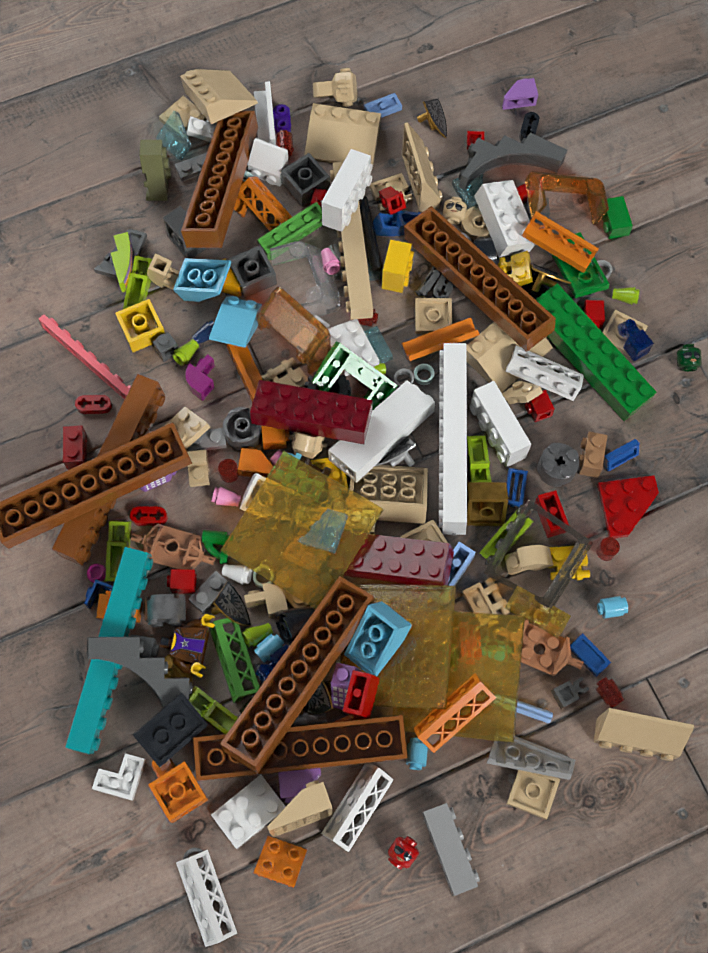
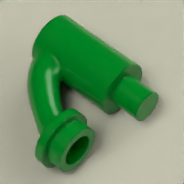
[202,529,235,564]

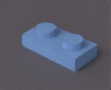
[364,93,402,118]

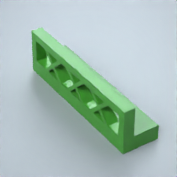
[257,202,323,260]
[209,618,260,703]

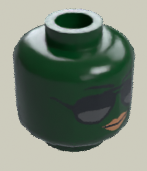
[677,344,702,372]

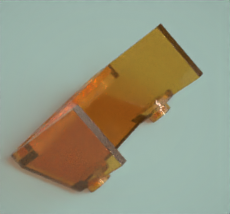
[525,171,609,225]
[257,286,331,375]

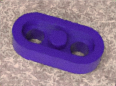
[273,104,291,137]

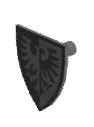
[375,436,416,467]

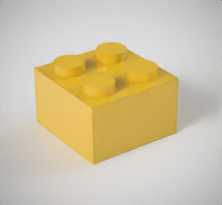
[382,240,414,293]
[115,299,165,353]

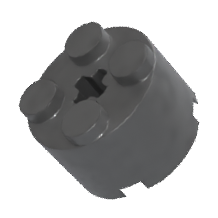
[223,407,262,451]
[537,443,579,487]
[145,594,186,627]

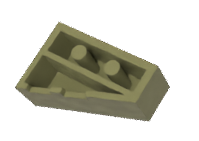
[139,140,172,201]

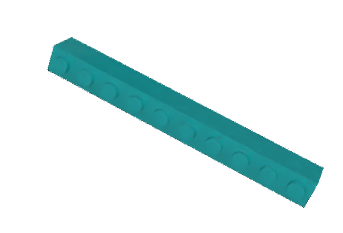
[65,547,153,754]

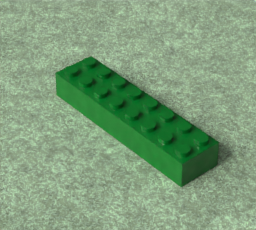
[536,283,657,421]

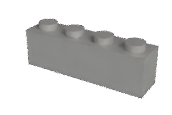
[422,803,480,896]

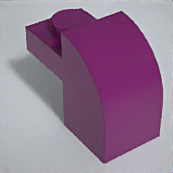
[185,354,215,401]

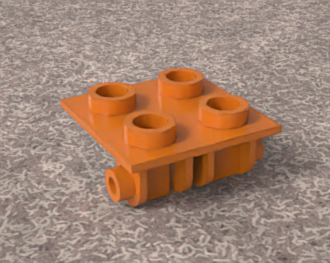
[253,836,307,888]

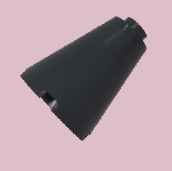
[275,605,319,648]

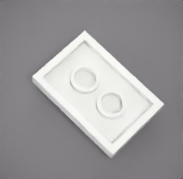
[323,319,379,376]
[211,775,286,849]

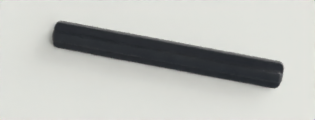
[359,196,382,272]

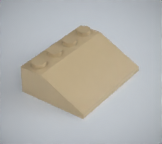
[180,69,258,124]
[305,103,381,168]
[402,122,443,212]
[466,322,553,393]
[348,465,428,524]
[594,708,694,761]
[267,780,333,837]

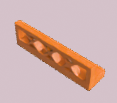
[238,177,292,231]
[521,211,599,273]
[401,317,480,361]
[226,343,263,403]
[414,673,496,753]

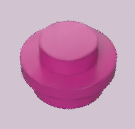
[87,564,106,583]

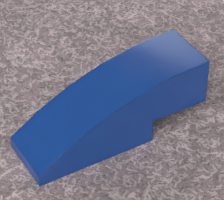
[373,211,421,237]

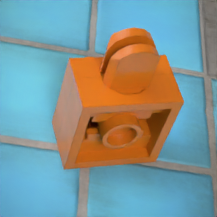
[148,758,208,824]

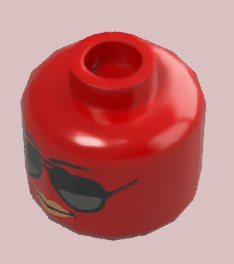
[387,836,419,870]

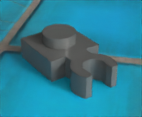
[551,677,589,709]

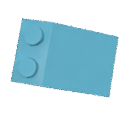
[173,258,232,302]
[209,296,262,348]
[344,601,412,677]

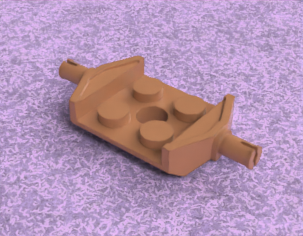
[131,524,216,570]
[497,620,584,676]

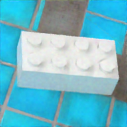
[322,149,373,232]
[474,180,536,257]
[470,381,531,467]

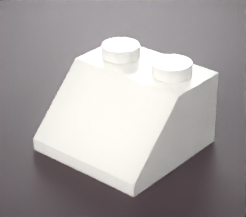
[248,138,289,186]

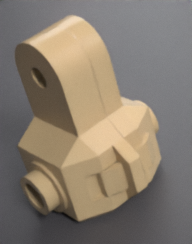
[313,68,357,107]
[289,432,328,459]

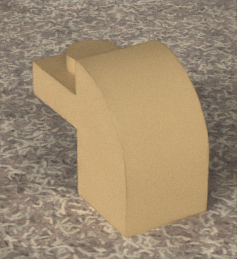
[147,253,180,290]
[187,449,210,487]
[504,545,553,575]
[244,583,288,619]

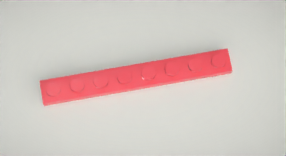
[39,314,131,400]

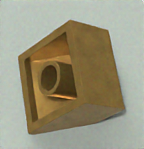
[467,482,508,526]

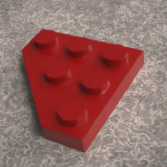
[597,475,659,539]

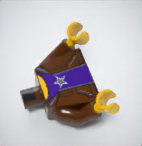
[160,614,215,678]

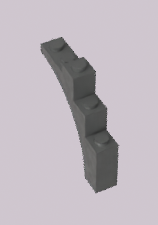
[458,133,568,190]
[87,636,192,708]

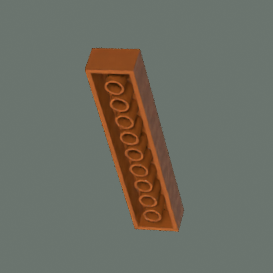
[181,111,258,248]
[404,206,556,352]
[52,374,165,566]
[0,422,193,549]
[220,576,374,774]
[193,715,408,781]

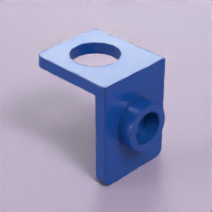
[84,579,113,609]

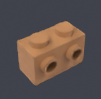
[579,432,608,478]

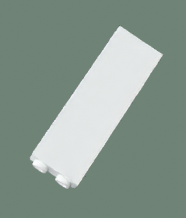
[328,381,435,483]

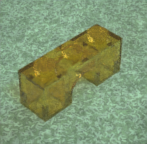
[505,585,571,638]

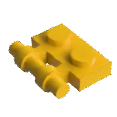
[498,250,533,286]
[548,545,590,582]

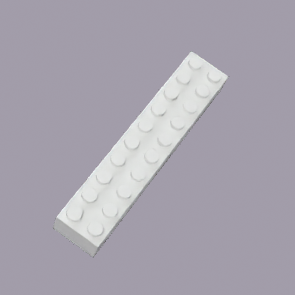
[439,343,467,535]

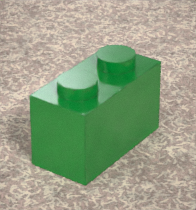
[598,196,633,239]

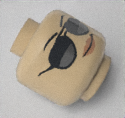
[442,197,467,225]

